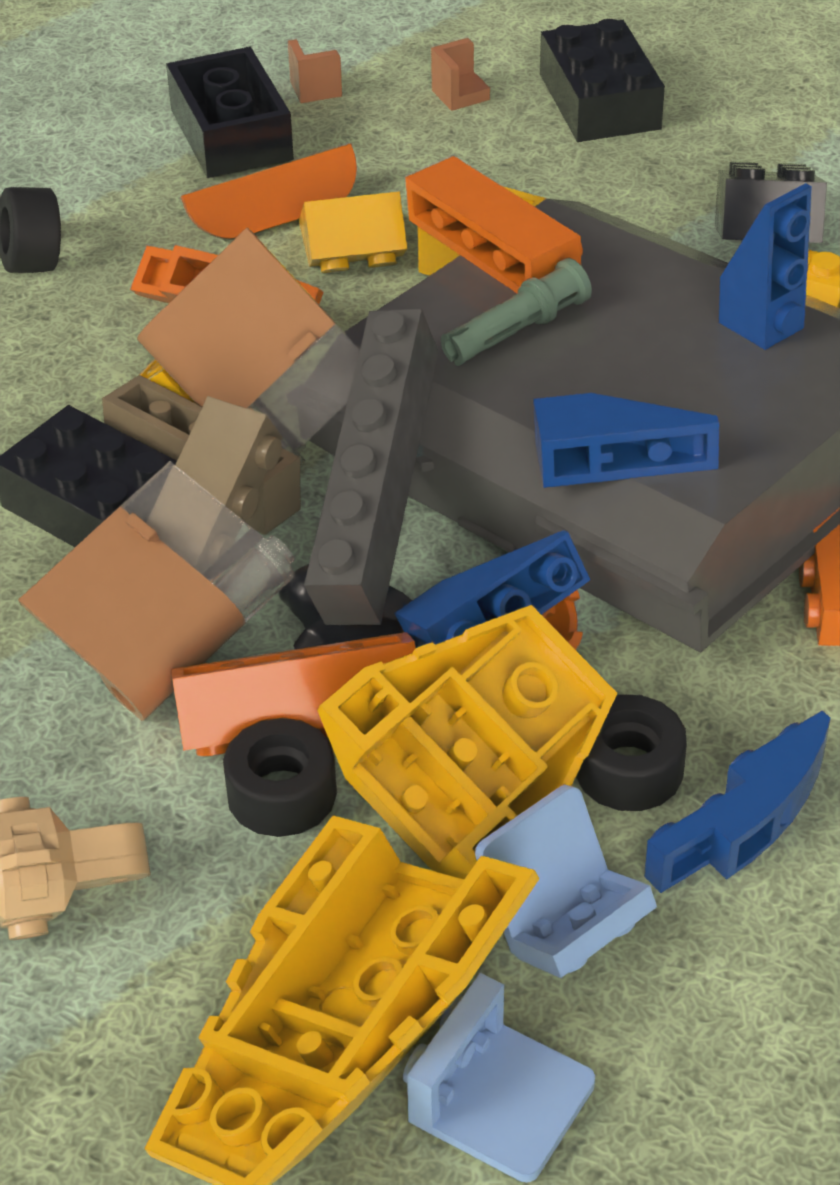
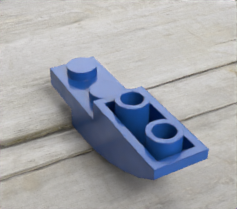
[644,711,831,893]

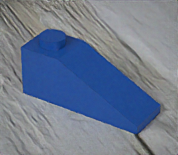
[533,393,719,488]

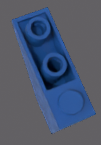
[719,183,812,350]
[394,530,590,648]

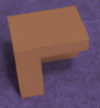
[431,38,490,111]
[288,39,342,103]

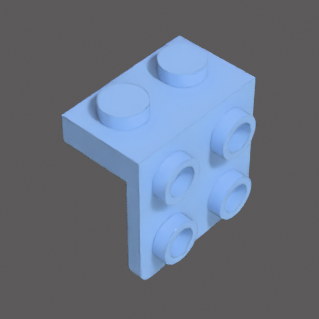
[475,785,657,978]
[403,973,595,1183]

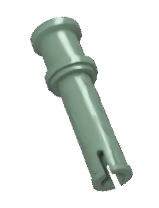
[441,258,592,366]

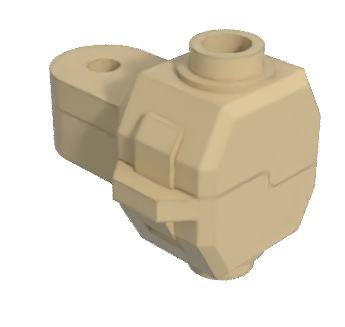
[0,797,151,940]

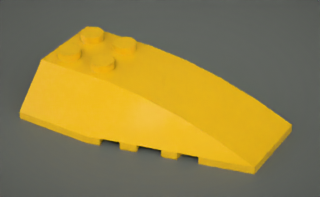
[144,815,540,1185]

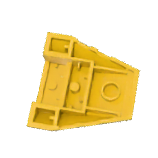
[317,605,617,879]

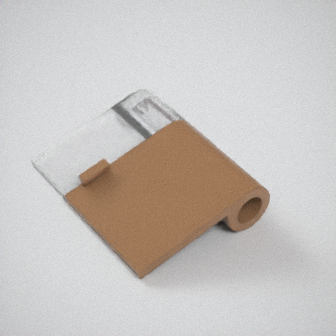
[137,228,360,467]
[18,461,295,721]

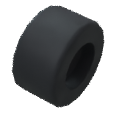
[0,187,61,273]
[576,694,687,811]
[223,718,337,837]

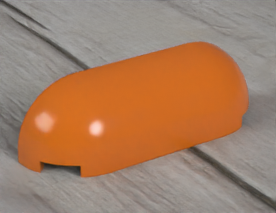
[181,143,357,239]

